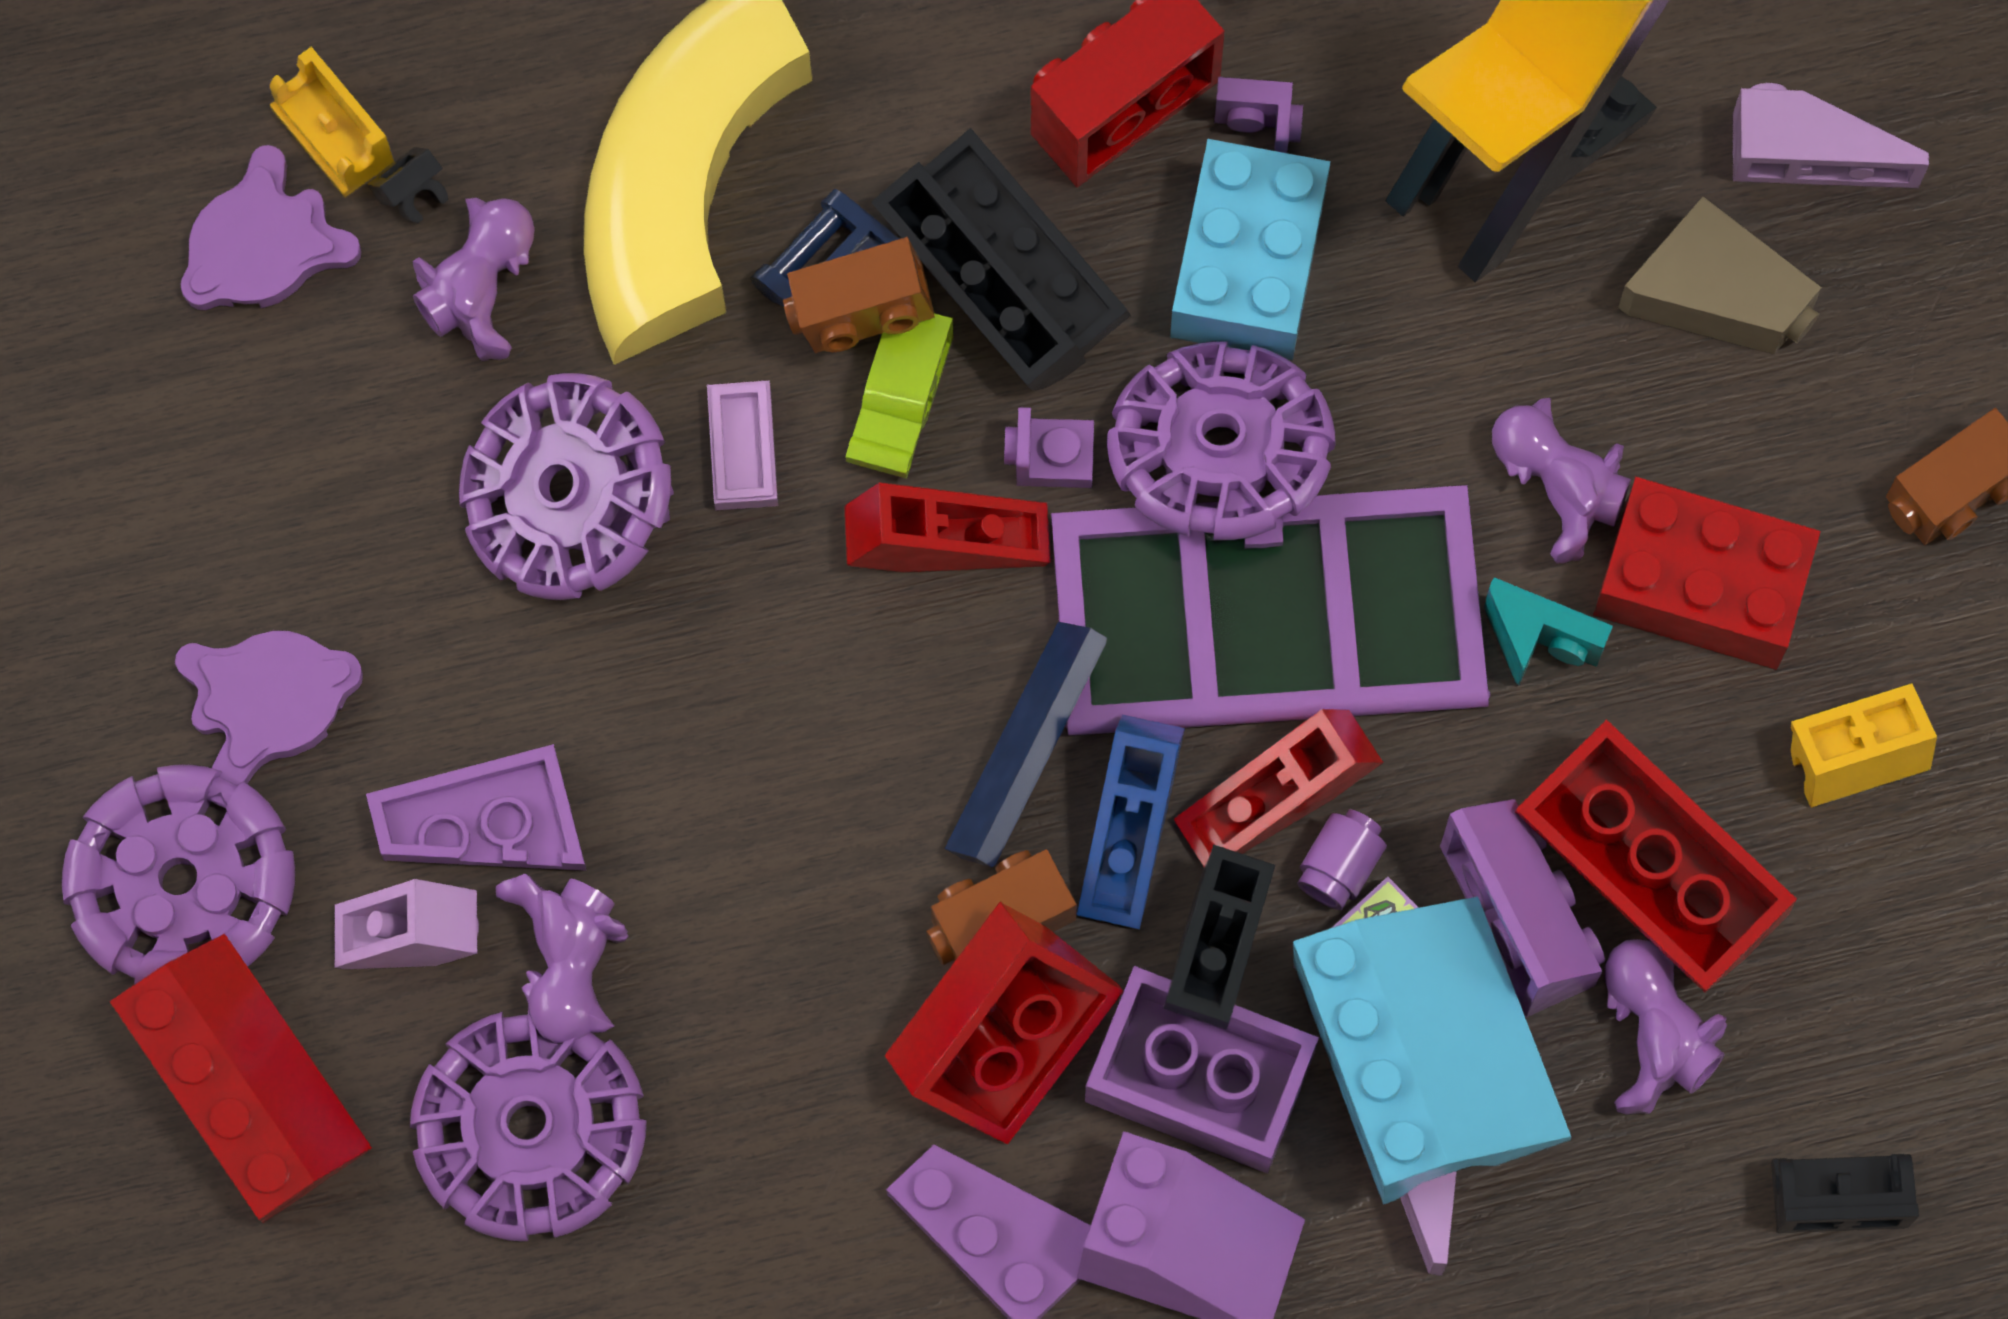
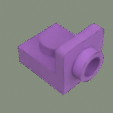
[1215,77,1303,153]
[1004,407,1094,488]

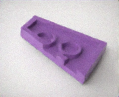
[366,744,587,871]
[886,1145,1091,1319]

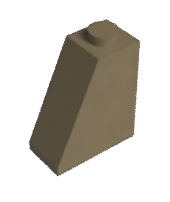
[1618,197,1822,354]

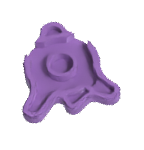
[181,145,361,310]
[175,631,363,786]

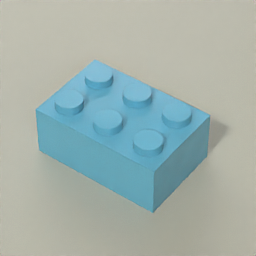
[1170,139,1331,360]

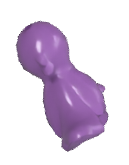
[413,198,535,361]
[1492,398,1631,563]
[495,874,629,1044]
[1605,939,1727,1114]

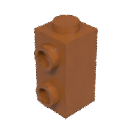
[783,237,935,353]
[1886,407,2008,546]
[926,849,1077,965]

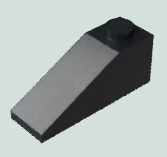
[1163,845,1275,1030]

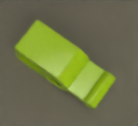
[846,313,953,479]

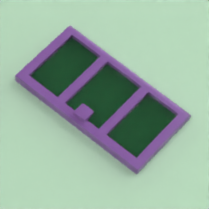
[1051,485,1490,736]

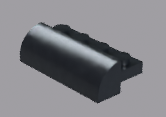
[871,128,1131,390]

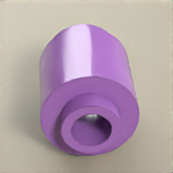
[1297,810,1387,910]

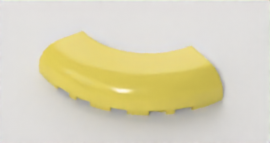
[584,0,812,365]

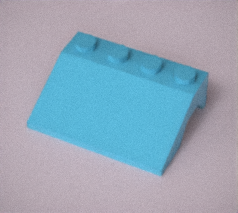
[1293,897,1571,1205]

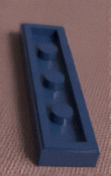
[944,621,1107,868]

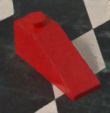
[844,482,1051,572]
[1174,709,1384,868]

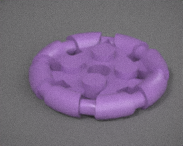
[1107,341,1335,540]
[459,373,671,600]
[62,765,295,984]
[410,1012,647,1241]

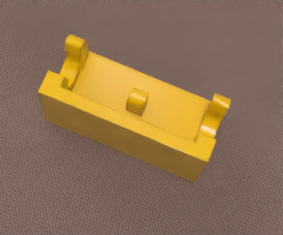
[270,47,394,198]
[1791,683,1937,808]

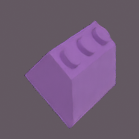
[1440,799,1605,1018]

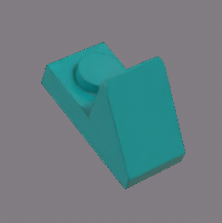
[1484,577,1613,685]

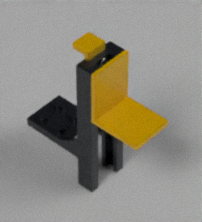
[1385,0,1669,283]

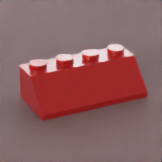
[1515,719,1797,993]
[110,933,373,1224]

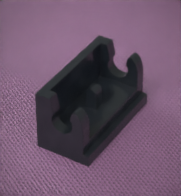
[1771,1154,1919,1233]

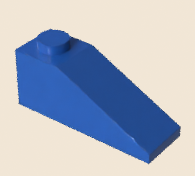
[1077,714,1185,929]

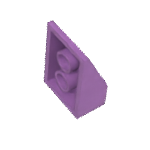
[1077,1131,1305,1319]

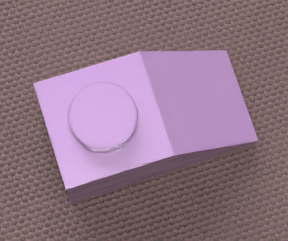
[335,879,479,969]

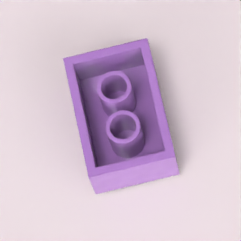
[1085,966,1319,1174]

